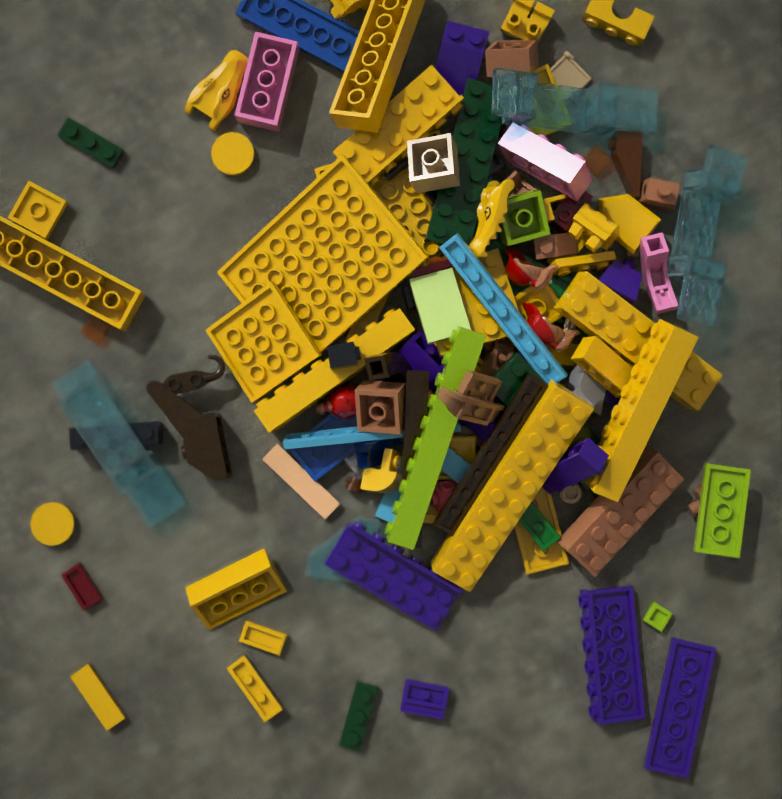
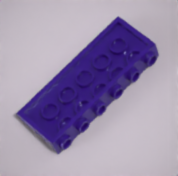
[324,521,463,631]
[578,585,646,725]

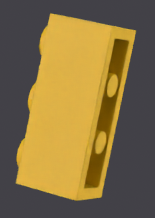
[571,336,633,398]

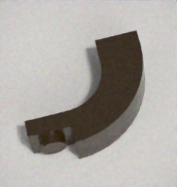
[364,352,413,383]

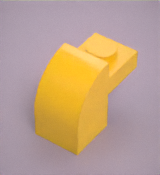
[360,448,402,494]

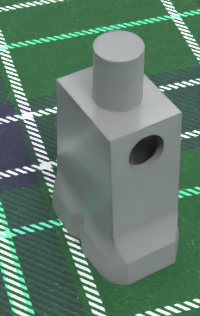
[565,363,606,417]

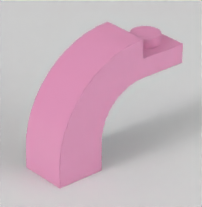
[639,232,679,315]

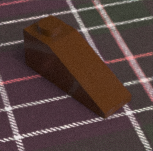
[608,130,643,199]

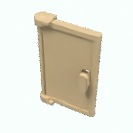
[550,51,592,107]

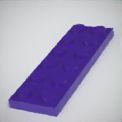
[643,637,717,779]

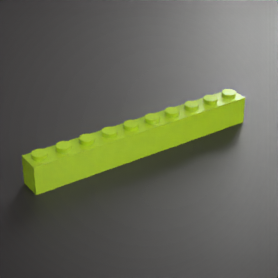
[384,326,486,550]

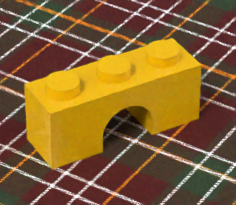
[582,0,655,46]

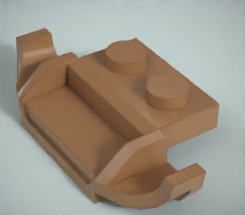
[437,370,505,426]

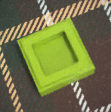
[642,601,673,632]

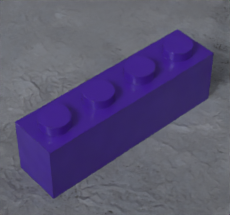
[542,438,609,494]

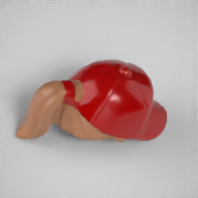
[504,247,558,290]
[522,303,580,352]
[316,384,359,419]

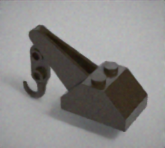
[146,355,233,480]

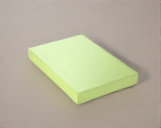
[409,268,471,344]

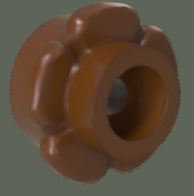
[345,476,362,494]

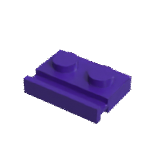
[400,678,449,720]

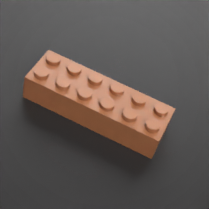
[556,445,684,577]

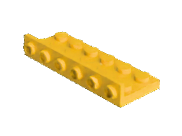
[332,65,464,188]

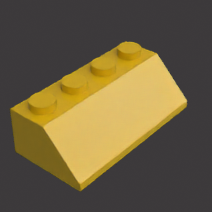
[185,548,287,630]

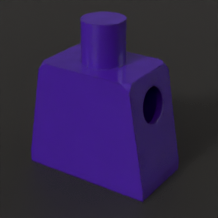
[599,259,642,305]

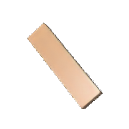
[262,443,340,519]

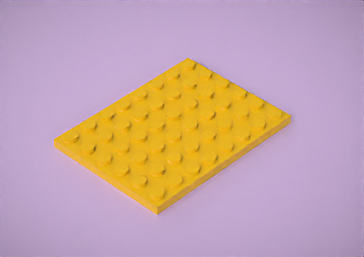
[217,155,429,372]

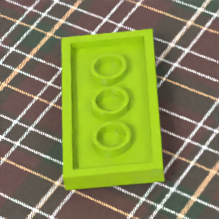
[693,463,751,558]

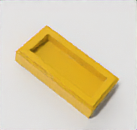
[239,620,288,656]

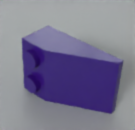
[435,21,489,96]

